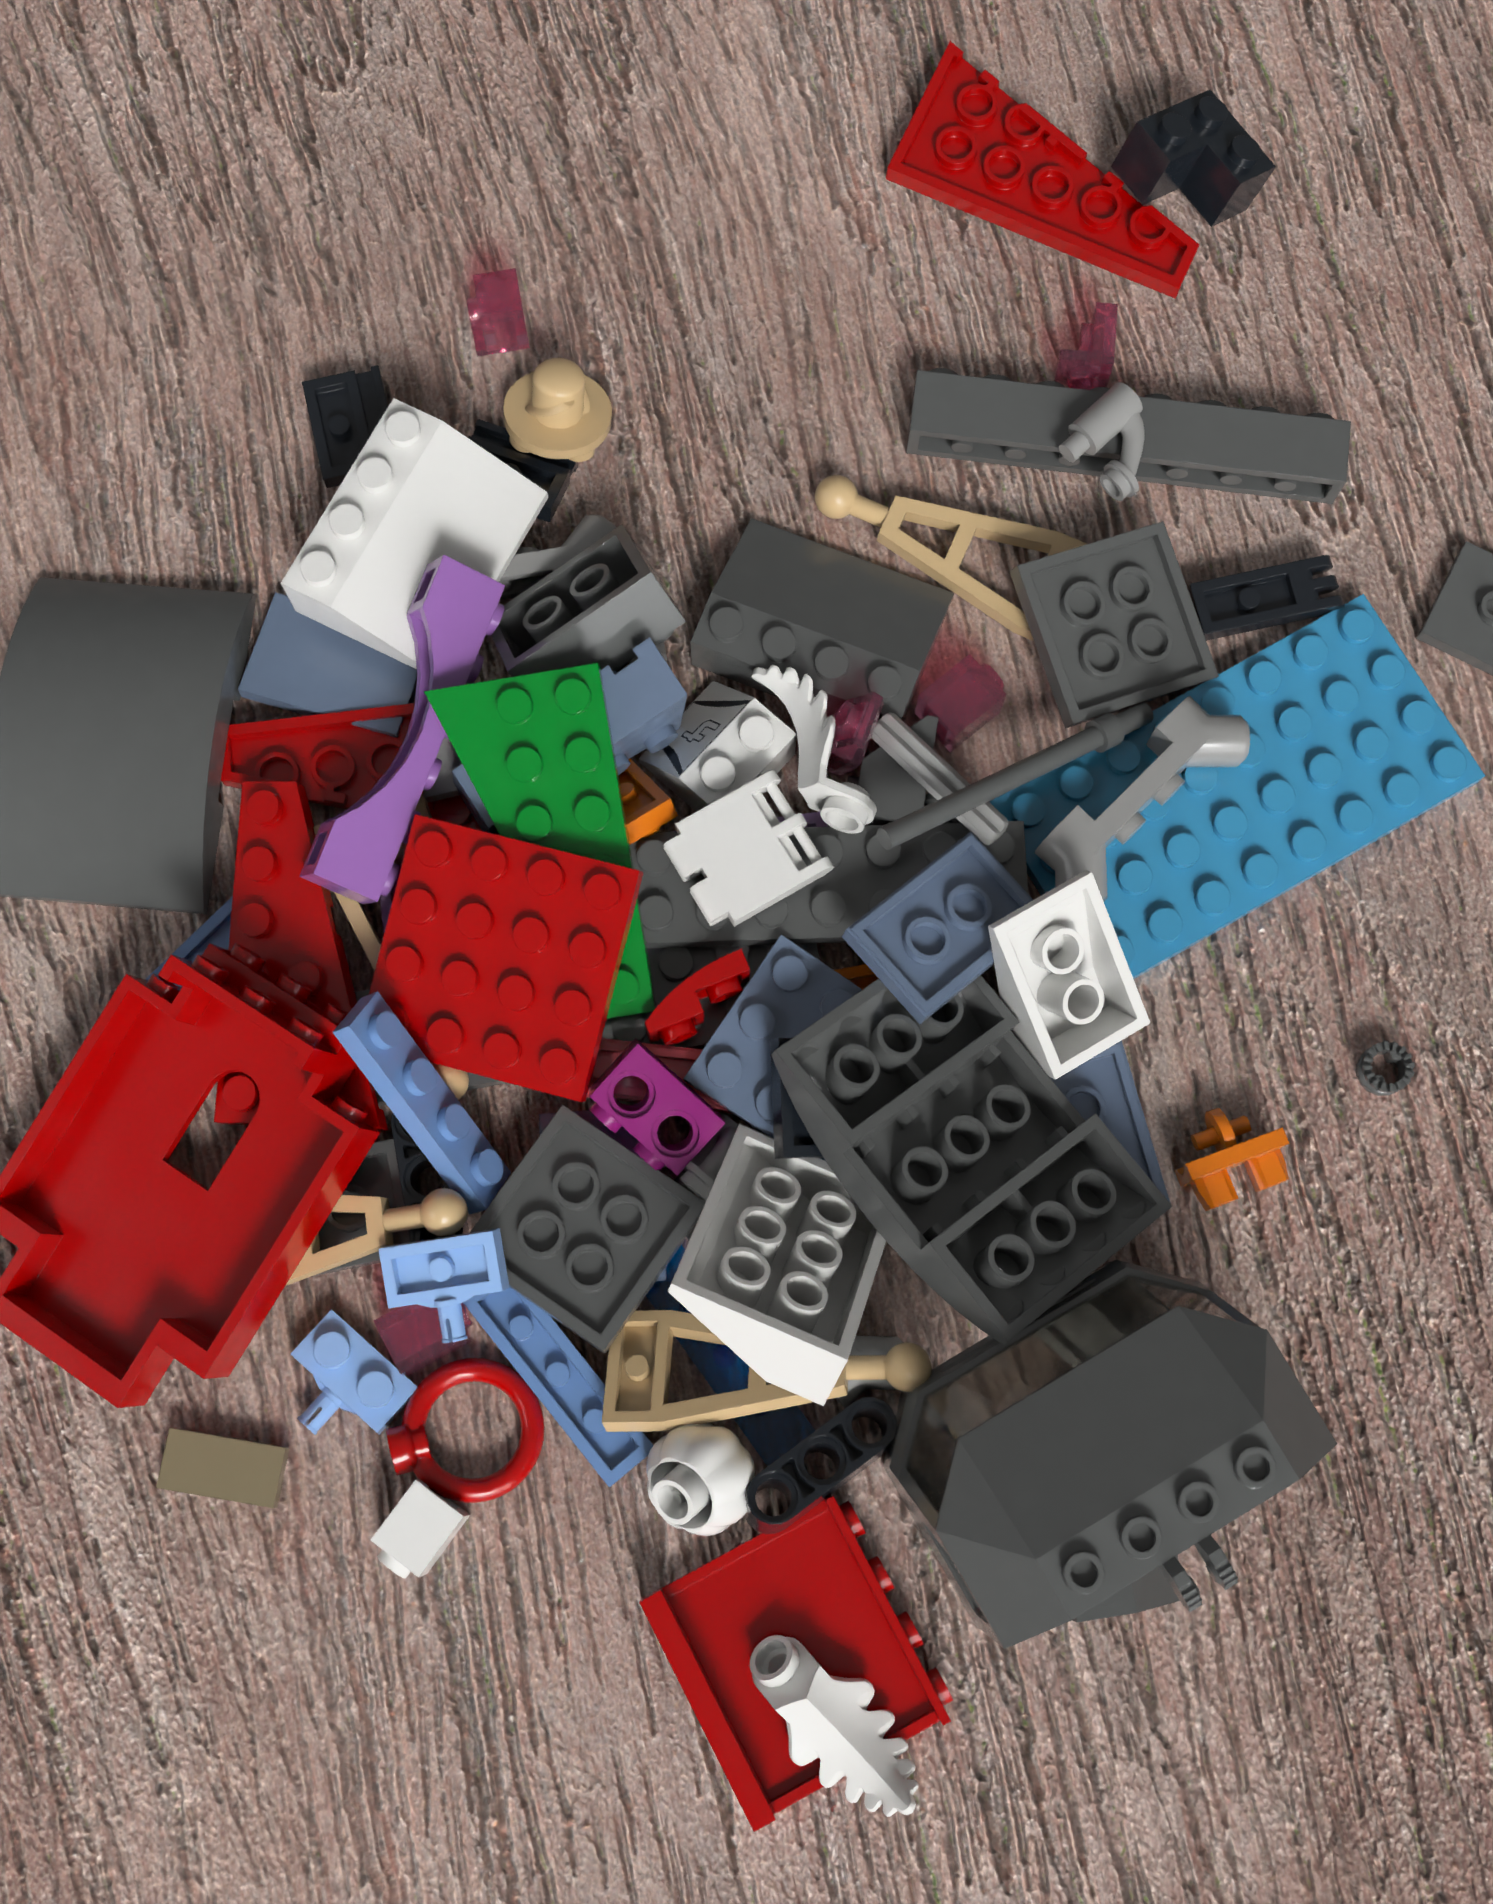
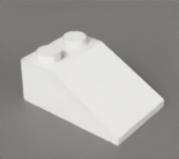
[988,870,1150,1080]

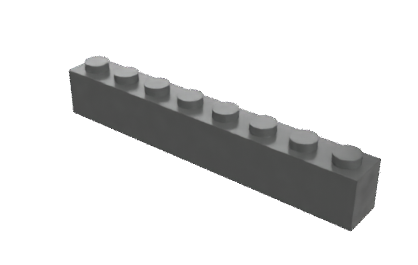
[906,368,1351,504]

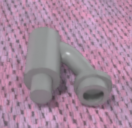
[1059,382,1145,501]
[674,1113,738,1202]

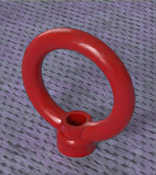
[386,1358,545,1503]

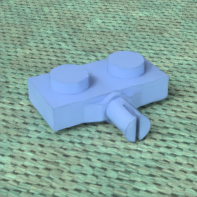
[379,1228,510,1343]
[290,1309,417,1435]

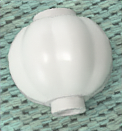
[646,1423,756,1536]

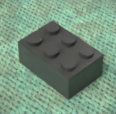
[491,524,686,677]

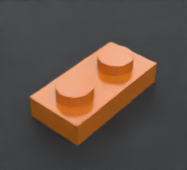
[618,758,678,845]

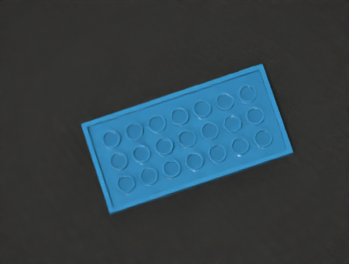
[990,594,1485,979]

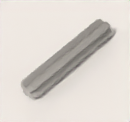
[871,712,1008,845]

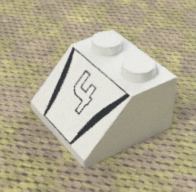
[639,681,797,812]

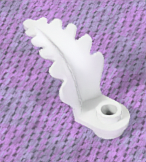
[751,665,877,834]
[750,1635,919,1817]

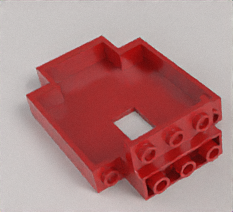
[0,943,380,1408]

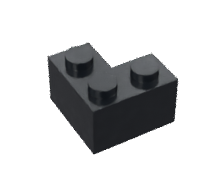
[1111,89,1276,227]

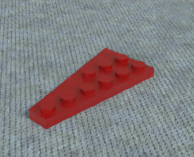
[886,41,1200,299]
[221,703,482,831]
[214,781,388,1130]

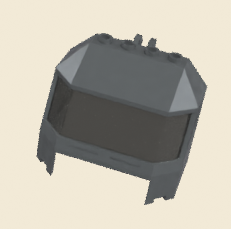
[883,1260,1337,1649]

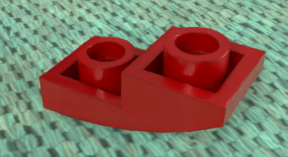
[645,948,750,1046]

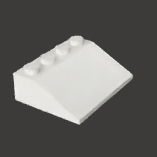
[281,398,548,669]
[668,1124,886,1406]

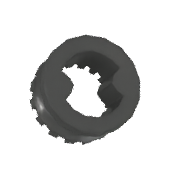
[1356,1041,1415,1096]

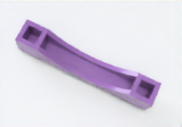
[299,555,505,904]

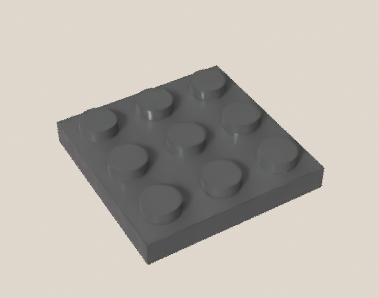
[1009,521,1219,729]
[470,1105,706,1354]

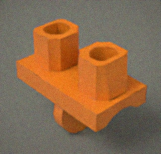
[1175,1108,1290,1211]

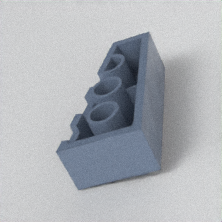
[452,637,688,835]

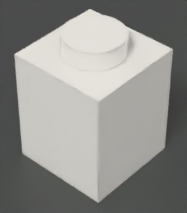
[371,1479,470,1579]

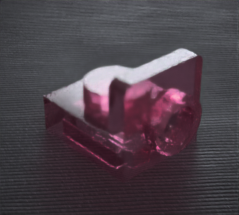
[1054,302,1118,390]

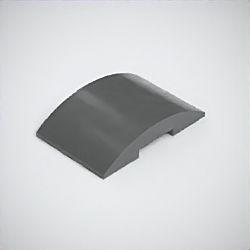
[0,577,256,914]
[772,975,1172,1345]

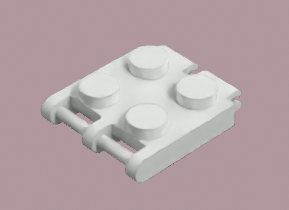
[663,770,834,927]

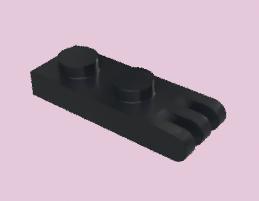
[1188,555,1345,641]

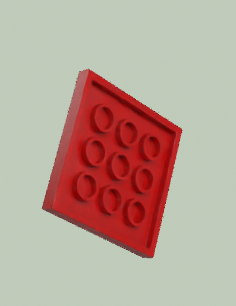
[369,814,644,1102]

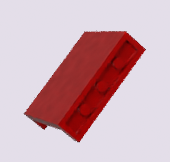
[639,1495,953,1832]

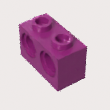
[588,1038,725,1176]

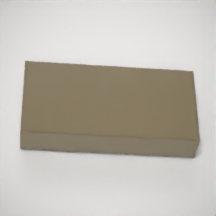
[156,1428,290,1508]

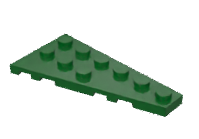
[424,663,656,1019]

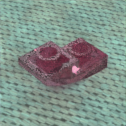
[827,692,884,776]

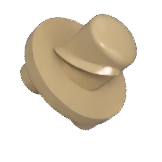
[503,358,612,462]

